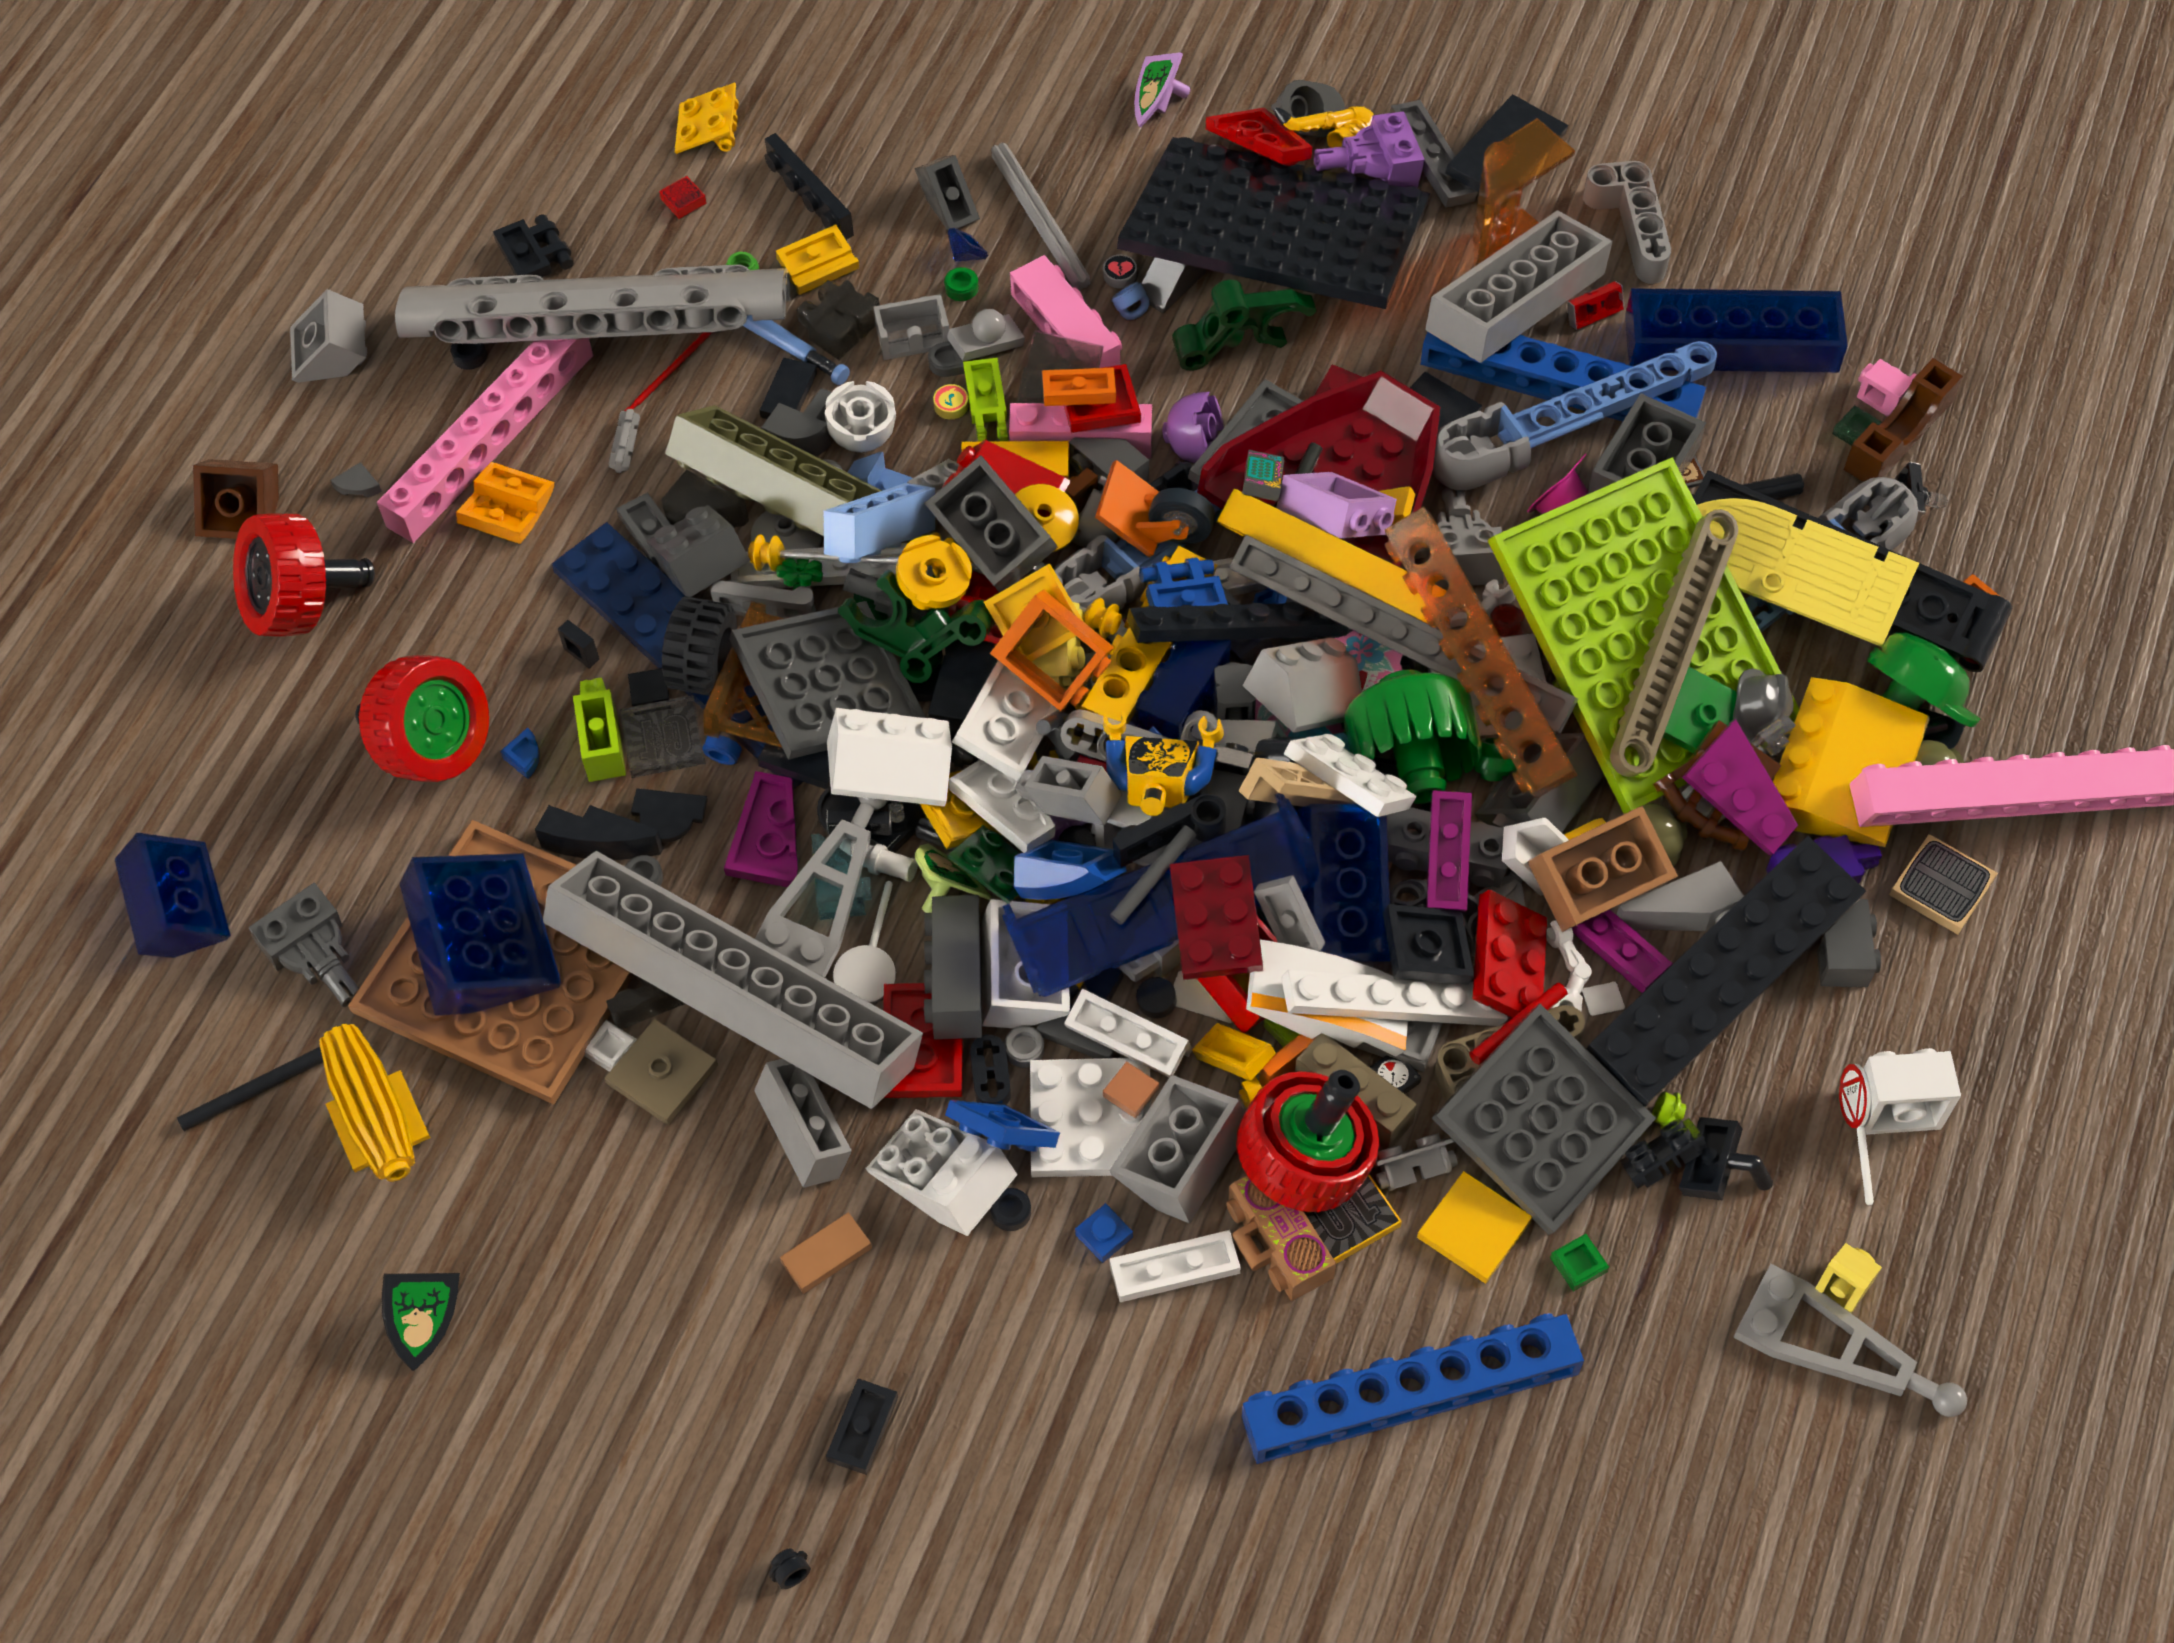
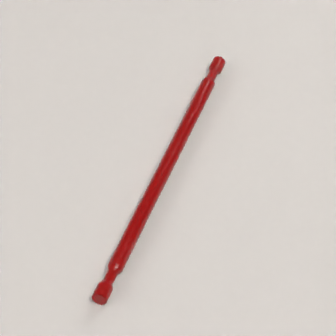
[624,332,713,411]

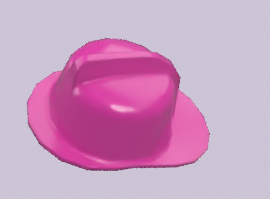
[1527,453,1588,514]

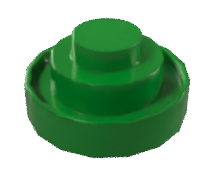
[1474,737,1522,781]

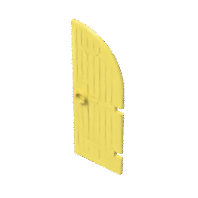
[1697,498,1919,647]

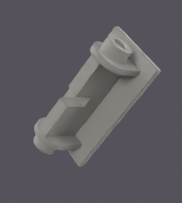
[1374,1133,1458,1191]

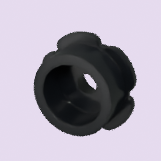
[769,1548,811,1589]

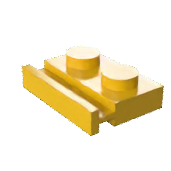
[776,224,859,295]

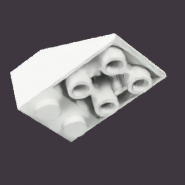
[866,1109,1017,1236]

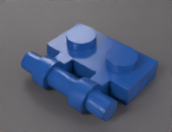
[1139,557,1228,607]

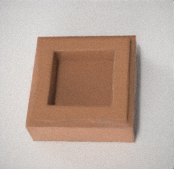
[1103,1061,1159,1119]

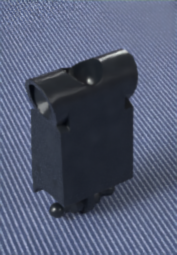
[928,639,998,768]

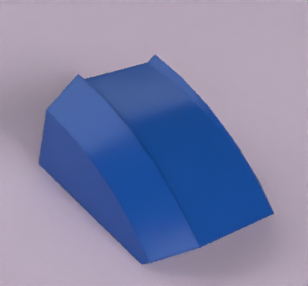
[1014,839,1127,900]

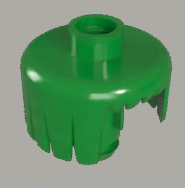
[1344,670,1483,804]

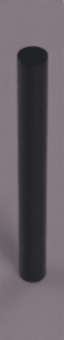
[177,1047,323,1131]

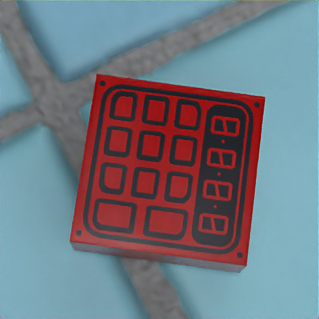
[659,176,707,219]

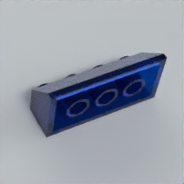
[1297,804,1391,963]

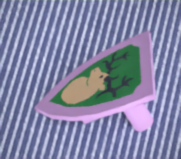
[1134,52,1190,127]

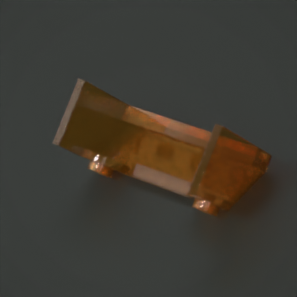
[1473,118,1575,267]

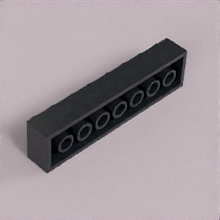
[1586,836,1866,1107]

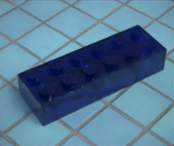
[1625,288,1848,373]

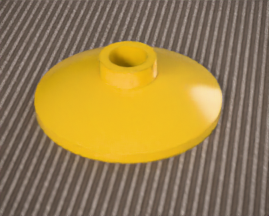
[1015,484,1079,552]

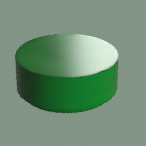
[944,267,979,301]

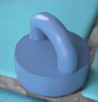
[1111,282,1149,320]

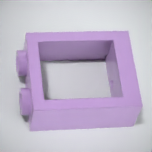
[1276,472,1397,538]

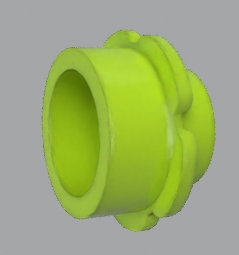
[1652,1091,1686,1129]

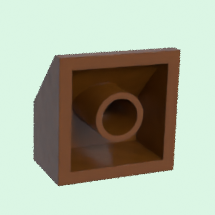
[193,459,279,539]

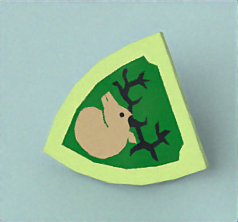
[915,843,991,913]

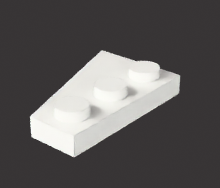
[949,759,1055,853]

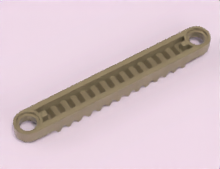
[1610,509,1738,777]

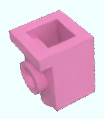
[1857,359,1917,417]

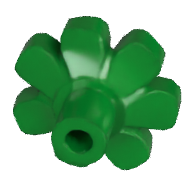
[777,558,823,590]

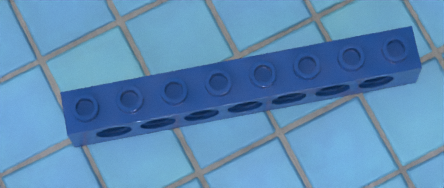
[1420,332,1706,421]
[1241,1313,1584,1464]

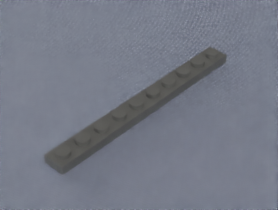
[1229,535,1578,734]

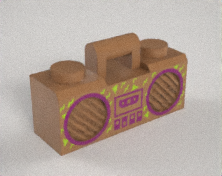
[1226,1176,1336,1301]

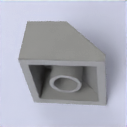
[290,289,367,383]

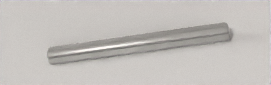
[991,142,1090,291]

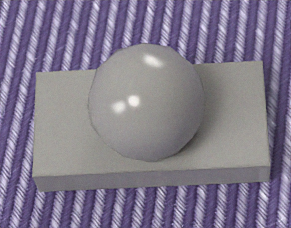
[947,309,1025,361]

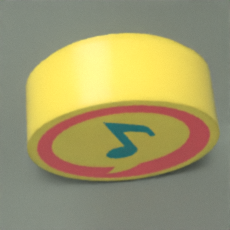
[933,384,969,420]

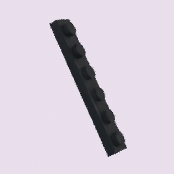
[1127,602,1349,643]

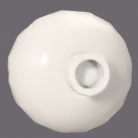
[825,381,896,453]

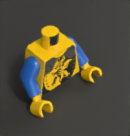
[1103,710,1224,816]

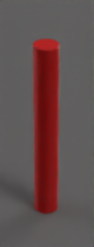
[1469,982,1568,1065]

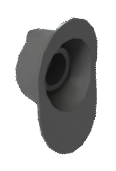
[1271,80,1345,137]
[1733,668,1794,754]

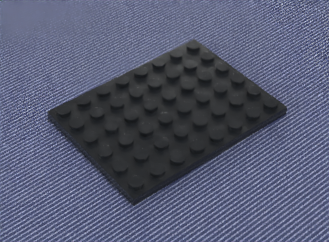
[1117,137,1430,309]

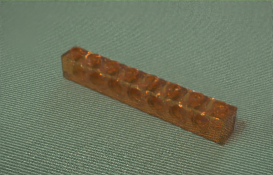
[1384,507,1578,798]

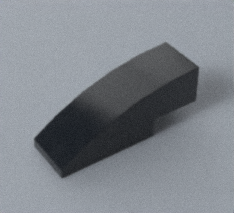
[535,805,664,860]

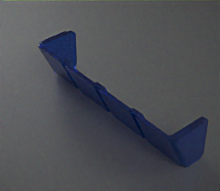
[1002,793,1320,997]

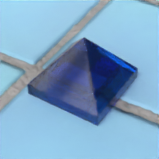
[947,228,989,261]

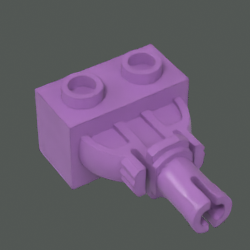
[1313,111,1425,188]

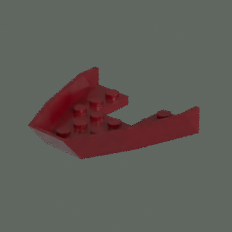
[1197,371,1441,567]

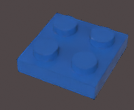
[945,1100,1060,1152]

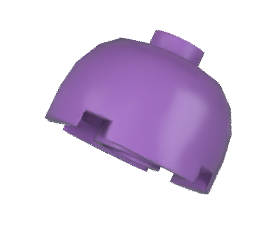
[1162,392,1224,463]

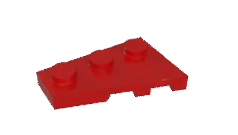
[1205,108,1312,166]

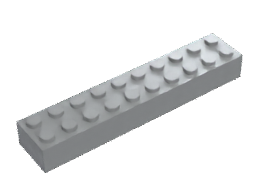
[543,851,923,1109]

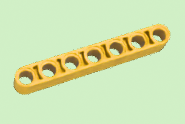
[1216,489,1453,628]

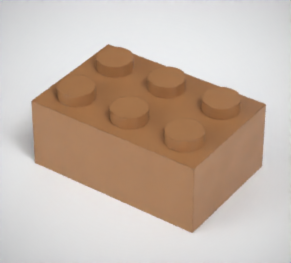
[1528,806,1678,932]

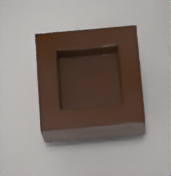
[1065,468,1098,514]

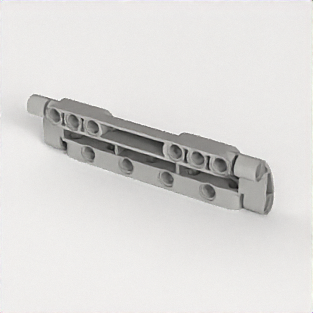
[395,265,790,344]

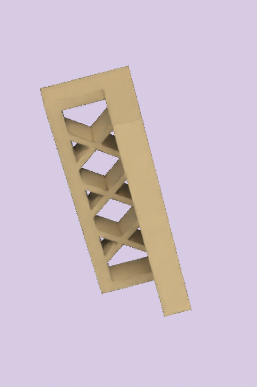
[1239,757,1357,813]

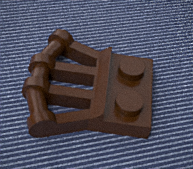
[1652,720,1781,851]

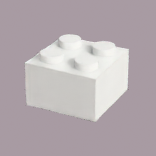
[1863,1049,1961,1135]

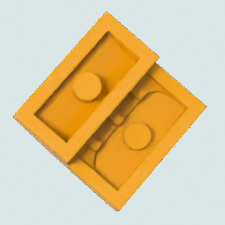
[456,462,554,544]

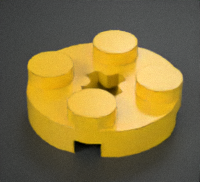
[895,535,972,610]

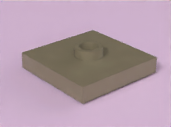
[604,1019,718,1125]

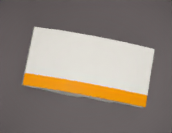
[1246,939,1408,1057]

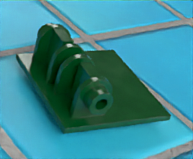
[947,825,1020,905]

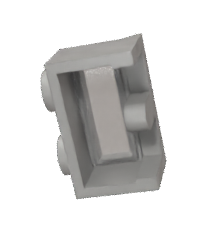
[873,294,949,360]

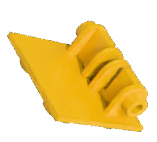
[675,82,739,154]

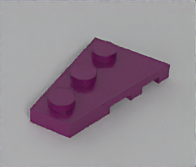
[1682,719,1798,855]
[724,771,798,887]

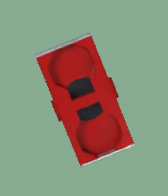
[1567,281,1624,330]

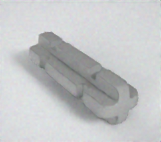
[608,409,640,473]

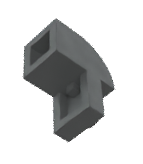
[761,388,832,457]

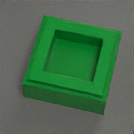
[1550,1234,1609,1292]

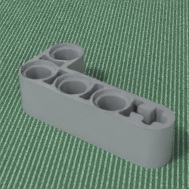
[1583,161,1671,284]
[1060,709,1218,762]

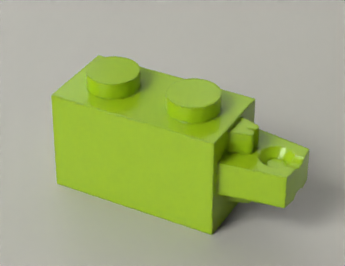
[573,678,626,782]

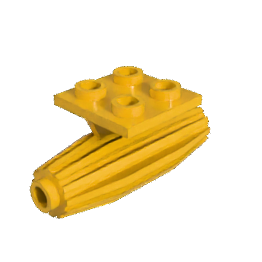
[319,1024,430,1182]

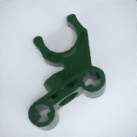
[1172,279,1317,371]
[838,570,995,683]

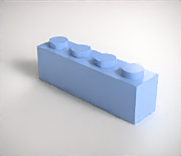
[824,483,935,563]

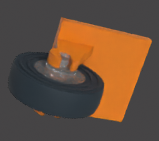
[1095,460,1215,557]

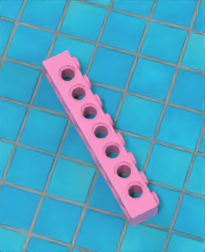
[377,338,593,543]

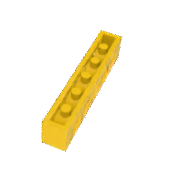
[1075,545,1217,741]

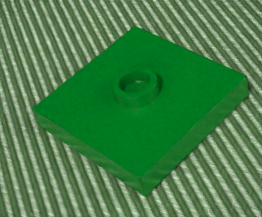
[1663,667,1737,753]

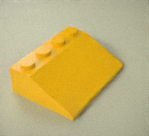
[1773,677,1929,847]

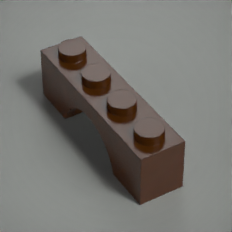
[1843,358,1963,482]

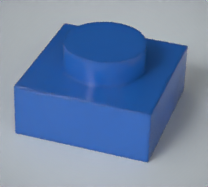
[1075,1203,1133,1263]

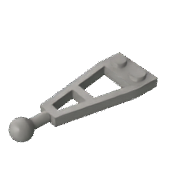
[755,797,888,978]
[1734,1263,1967,1417]

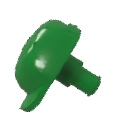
[1867,633,1980,727]

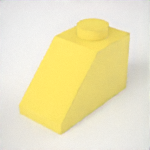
[1815,1243,1882,1313]

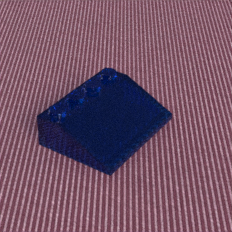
[400,854,562,1016]

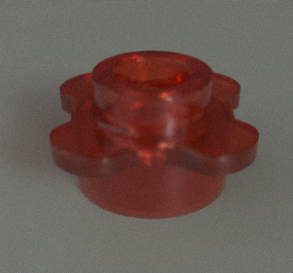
[1486,603,1525,637]

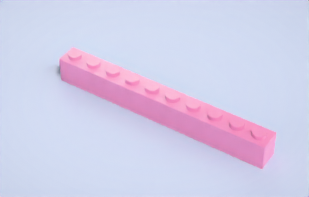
[1850,745,2174,827]

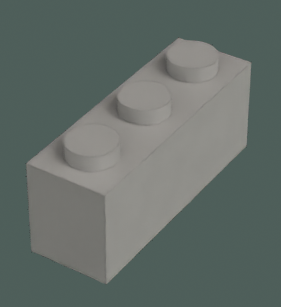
[754,1059,852,1188]

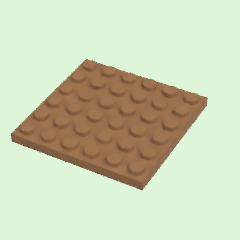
[348,820,634,1104]

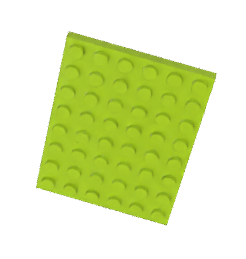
[1487,457,1799,814]

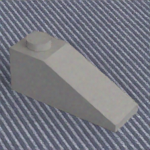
[1616,861,1744,931]

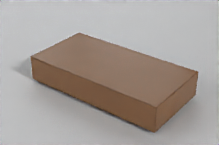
[780,1212,872,1294]

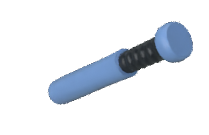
[743,315,850,385]

